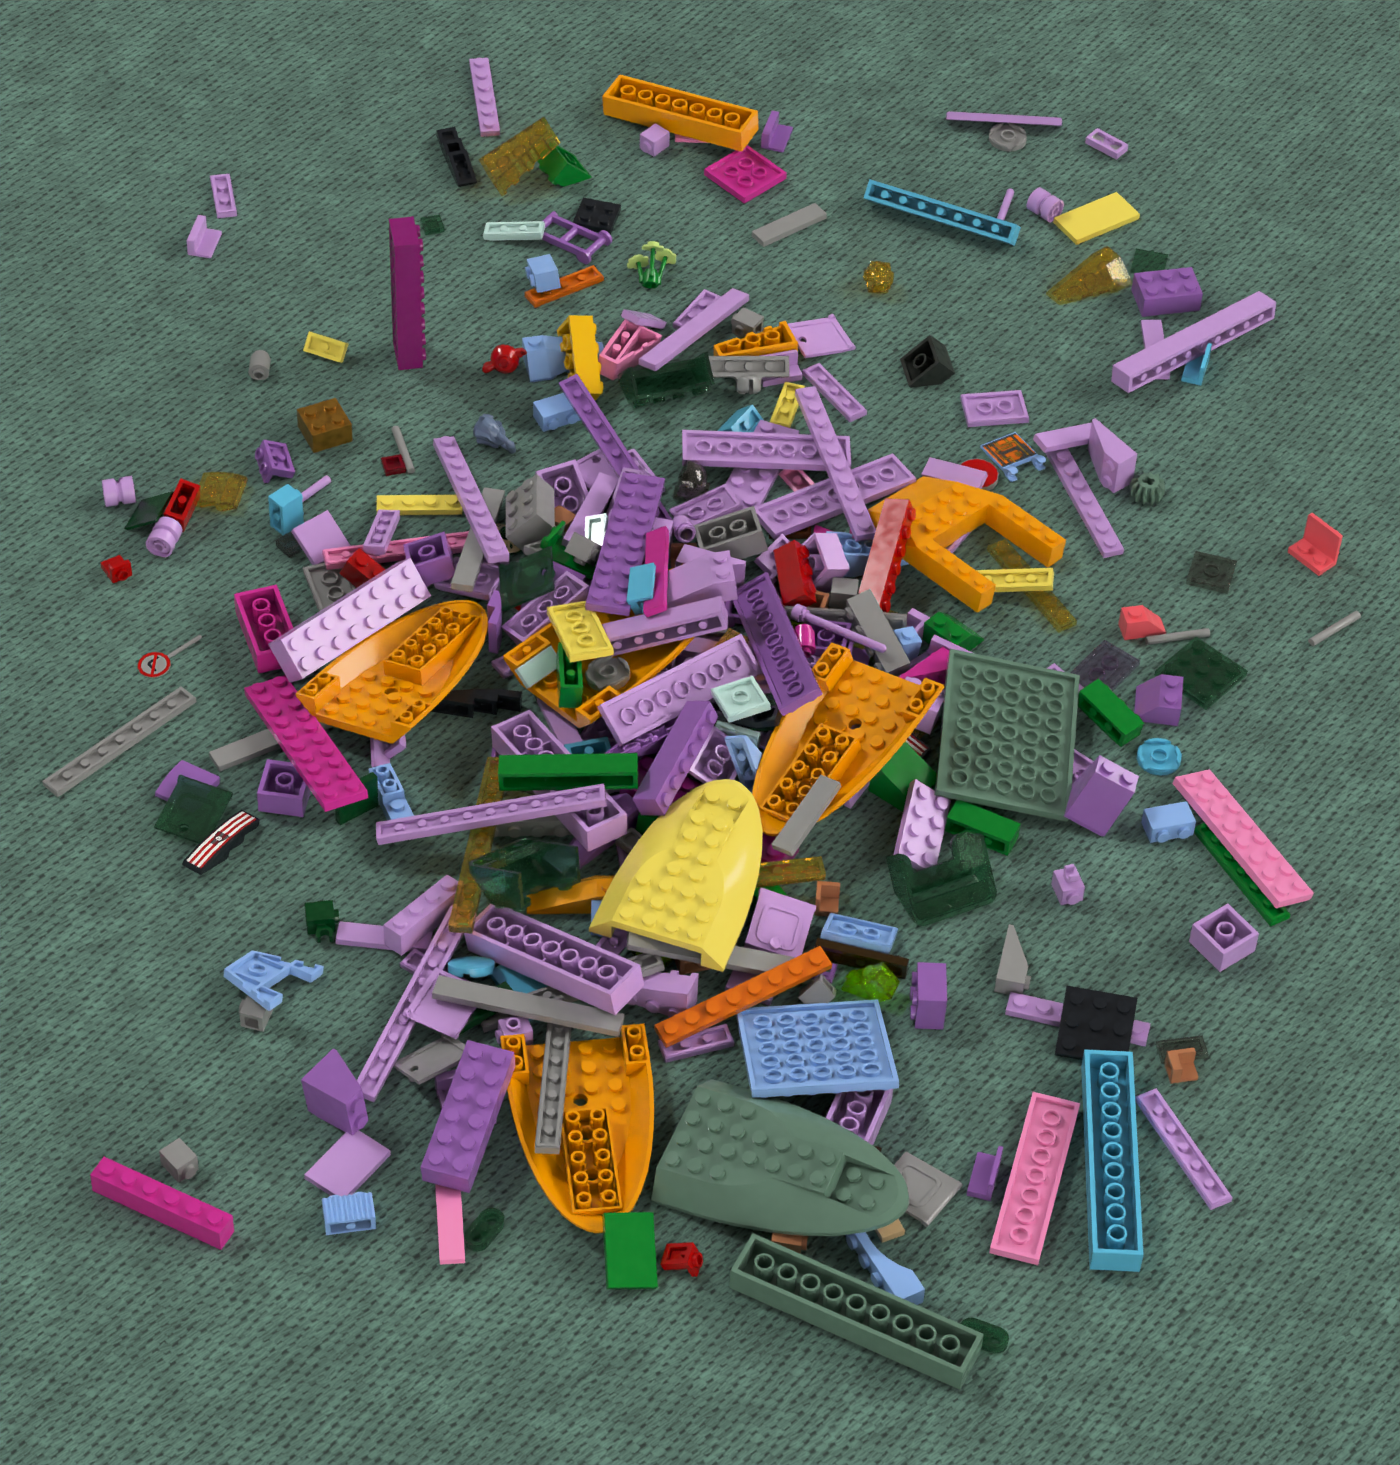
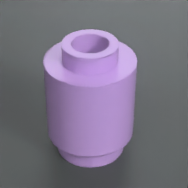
[672,515,696,543]

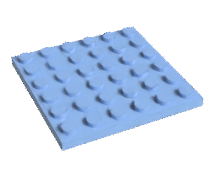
[736,999,899,1098]

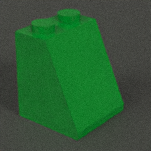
[868,741,936,812]

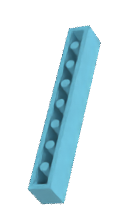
[864,179,1021,246]

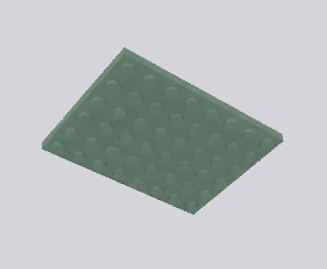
[934,649,1080,822]

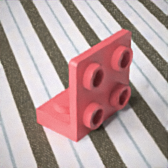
[1288,513,1343,576]

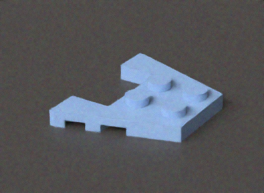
[224,950,324,1011]

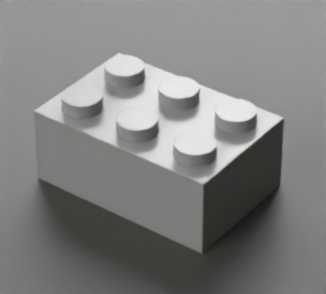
[506,474,555,552]
[694,506,768,560]

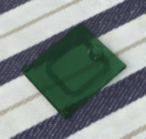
[498,546,556,611]
[154,774,233,844]

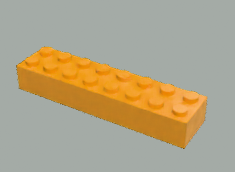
[602,75,759,151]

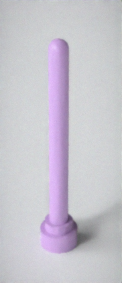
[790,604,887,653]

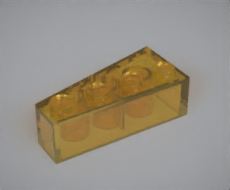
[479,117,561,196]

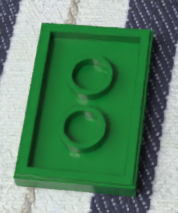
[602,1212,658,1290]

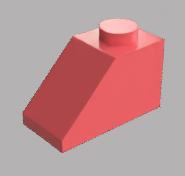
[1118,605,1166,640]

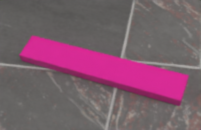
[643,526,669,617]

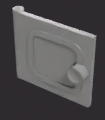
[393,1034,465,1085]
[894,1152,963,1227]

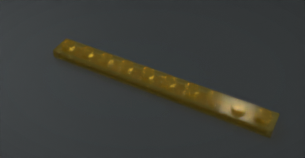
[448,757,504,934]

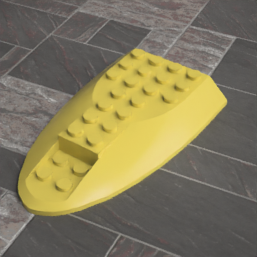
[589,779,763,972]

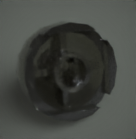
[673,459,710,502]

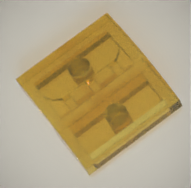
[196,472,248,511]

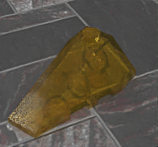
[1046,246,1132,305]

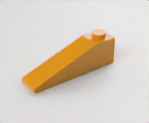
[526,875,615,914]

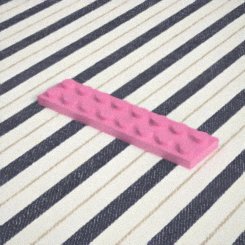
[1172,769,1314,908]
[989,1092,1080,1265]

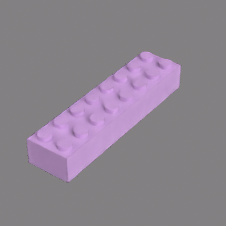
[268,558,431,683]
[491,710,627,852]
[463,902,644,1015]

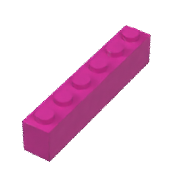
[90,1157,234,1250]

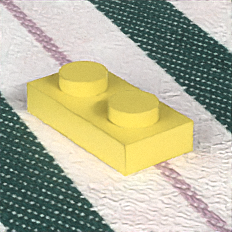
[303,331,348,363]

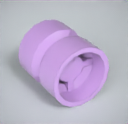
[1027,187,1064,223]
[102,476,136,507]
[146,517,183,557]

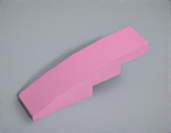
[435,1184,465,1265]

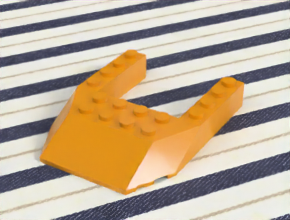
[868,476,1066,613]

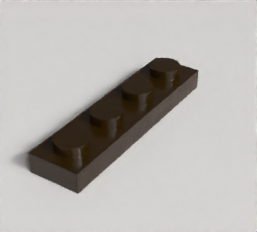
[815,938,909,979]

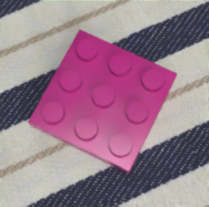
[704,145,787,204]

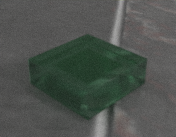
[420,214,445,235]

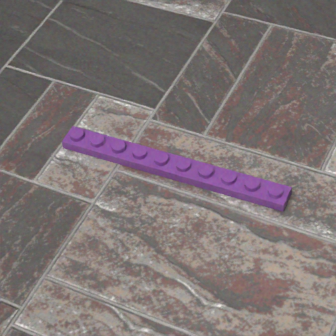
[559,374,672,520]

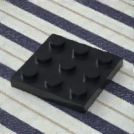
[1055,986,1138,1060]

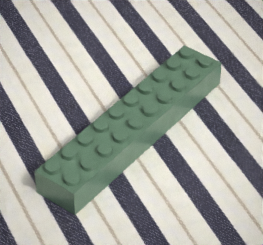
[729,1233,984,1390]

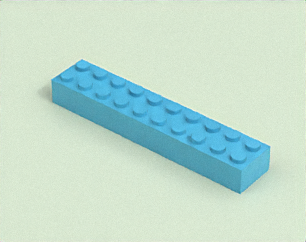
[1081,1049,1143,1272]

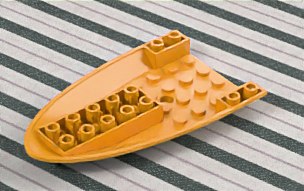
[296,600,488,744]
[752,642,945,836]
[500,1023,654,1233]

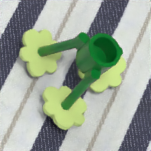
[627,241,676,288]

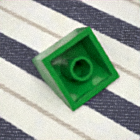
[535,141,592,187]
[922,612,984,651]

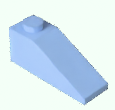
[724,735,763,793]

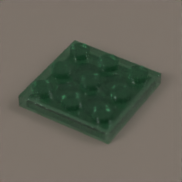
[1154,637,1248,710]

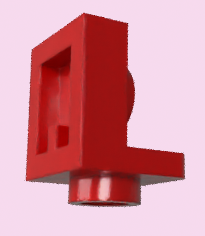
[100,555,132,583]
[660,1242,703,1277]

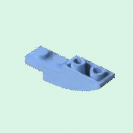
[368,763,414,820]

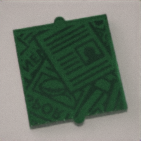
[1130,248,1168,273]

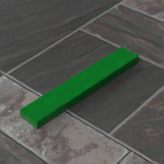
[1194,823,1290,927]

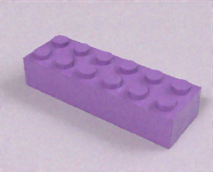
[421,1040,515,1193]

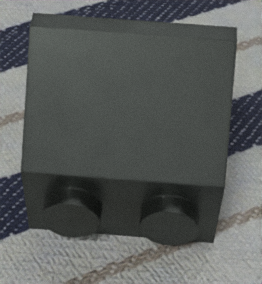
[900,335,955,388]

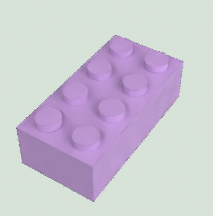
[826,1089,893,1145]

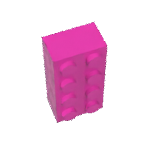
[234,584,293,674]

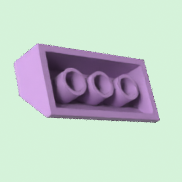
[501,571,590,645]

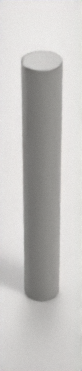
[391,426,415,474]
[1308,611,1361,646]
[1145,628,1210,645]

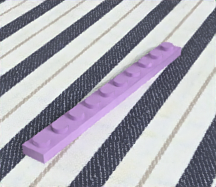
[795,386,876,542]
[433,436,510,564]
[376,784,607,845]
[357,906,472,1102]

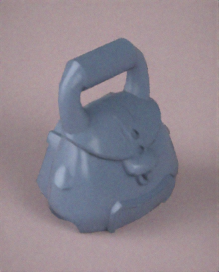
[473,414,516,454]

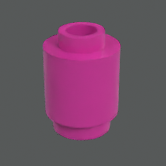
[795,624,816,658]

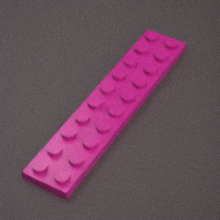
[244,675,368,812]

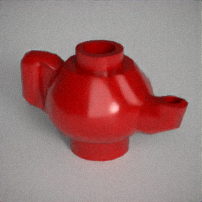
[482,344,527,374]

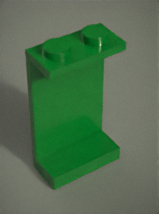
[540,521,597,580]

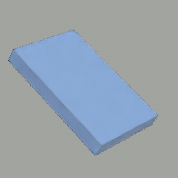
[820,913,898,954]

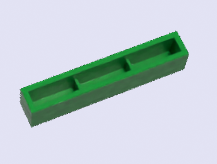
[498,753,638,791]

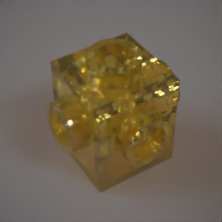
[863,261,894,294]

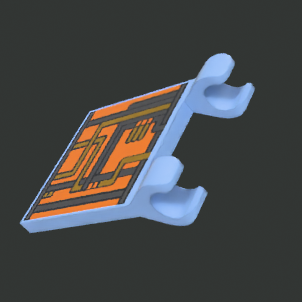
[980,432,1046,482]

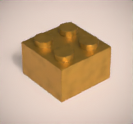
[297,398,352,453]

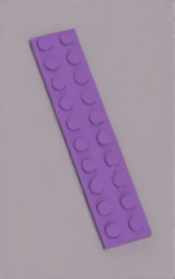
[585,472,665,616]
[732,572,822,716]

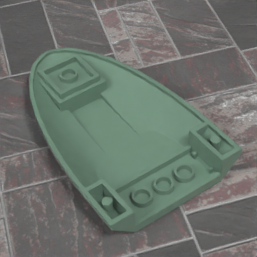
[651,1079,909,1236]

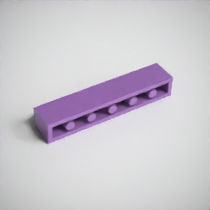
[632,701,718,816]

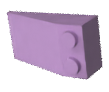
[667,550,738,608]

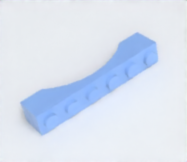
[846,1232,925,1305]

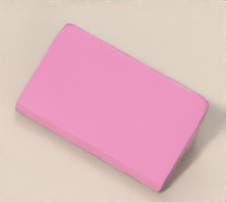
[778,469,815,492]

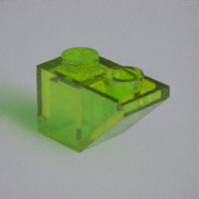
[841,963,900,1002]

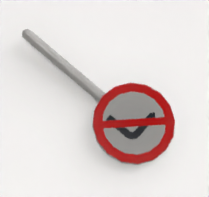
[138,635,202,678]

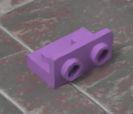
[255,440,295,483]

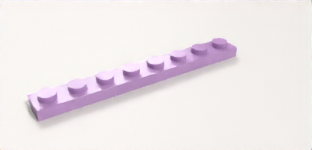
[1046,448,1124,558]

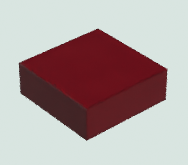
[381,454,406,476]

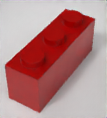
[773,540,816,607]

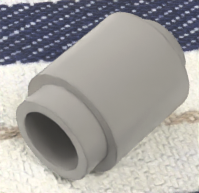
[248,350,271,380]

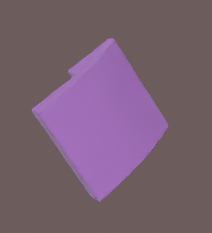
[487,590,502,654]
[155,760,220,813]

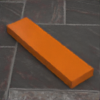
[525,265,604,308]

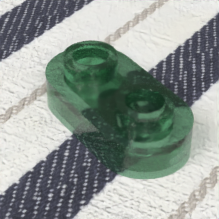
[465,1208,504,1252]
[960,1318,1009,1354]

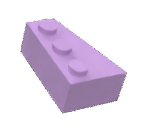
[627,970,699,1018]

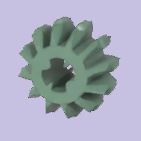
[1129,471,1165,506]

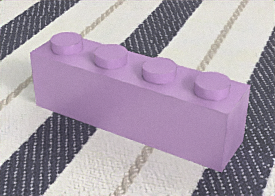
[383,875,465,956]

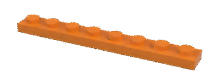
[654,946,832,1048]

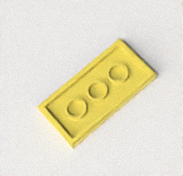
[1053,192,1140,245]
[547,601,614,663]

